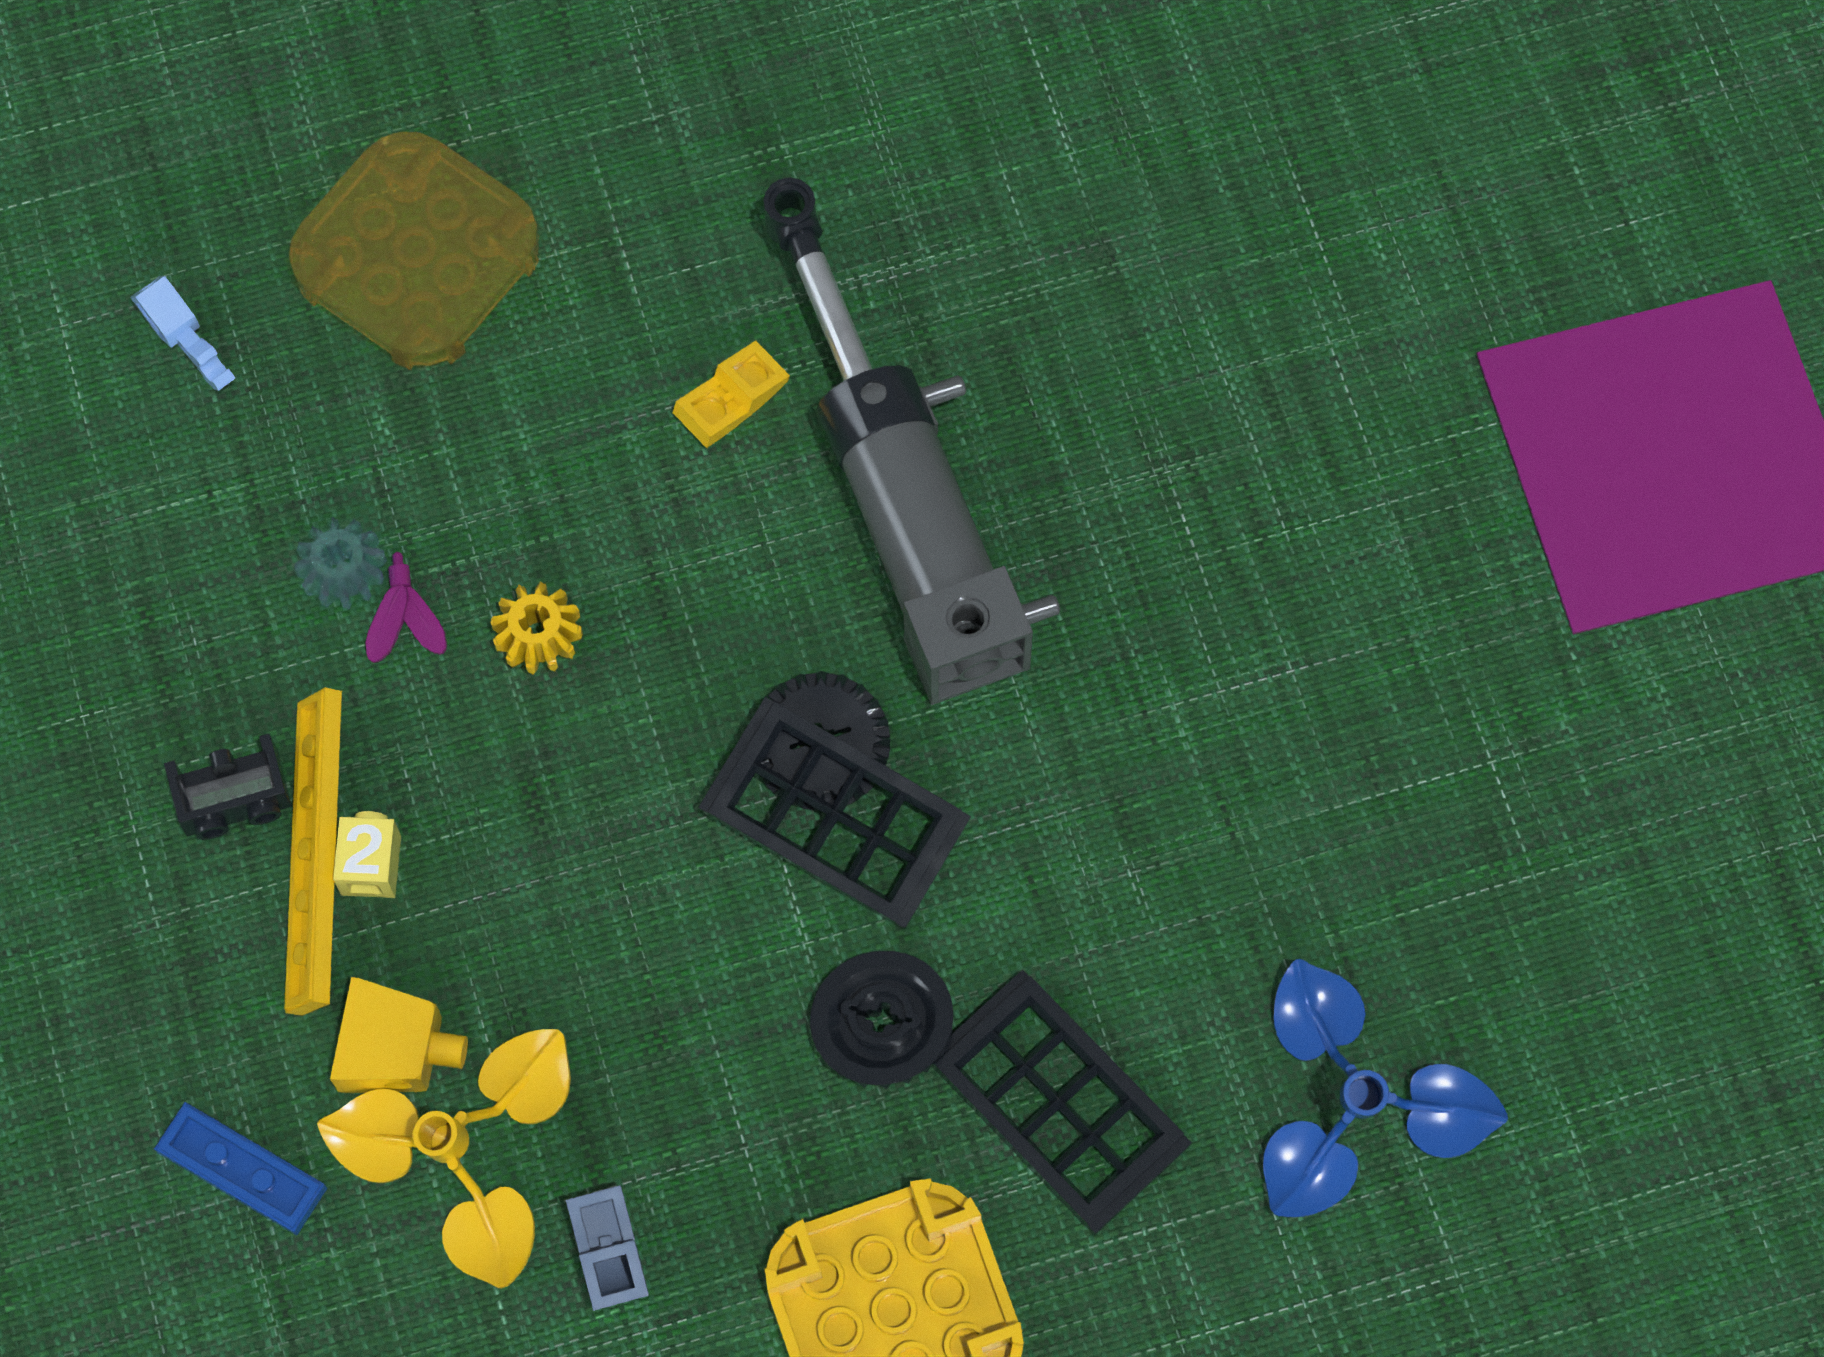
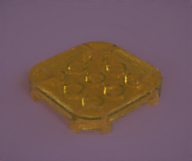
[289,132,539,370]

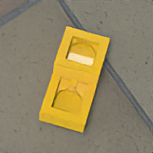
[672,341,790,448]

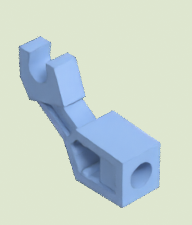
[130,276,235,390]

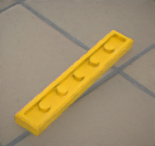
[284,687,342,1016]

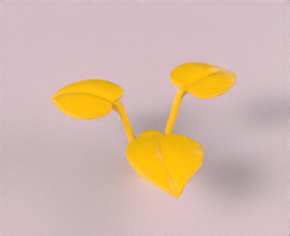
[317,1029,571,1289]

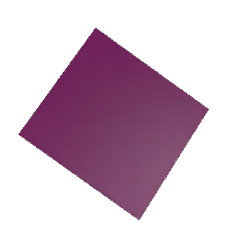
[1476,280,1824,635]

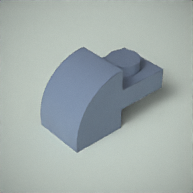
[566,1185,649,1311]

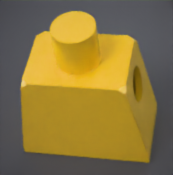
[330,977,468,1093]

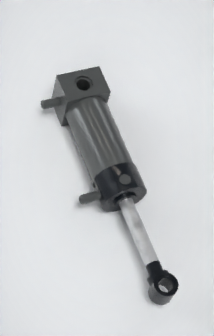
[763,177,1060,705]

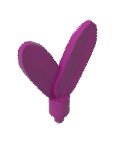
[366,552,447,663]

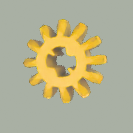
[491,581,583,675]

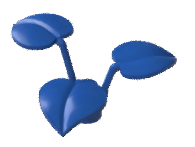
[1263,959,1508,1218]

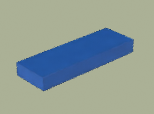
[154,1102,327,1236]

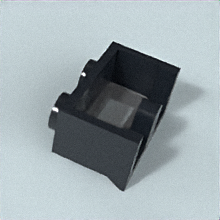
[164,733,292,840]

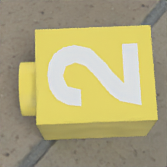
[333,811,401,898]

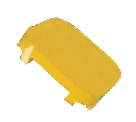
[765,1178,1024,1357]

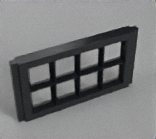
[698,697,971,929]
[931,970,1192,1235]

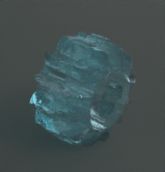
[294,517,387,610]

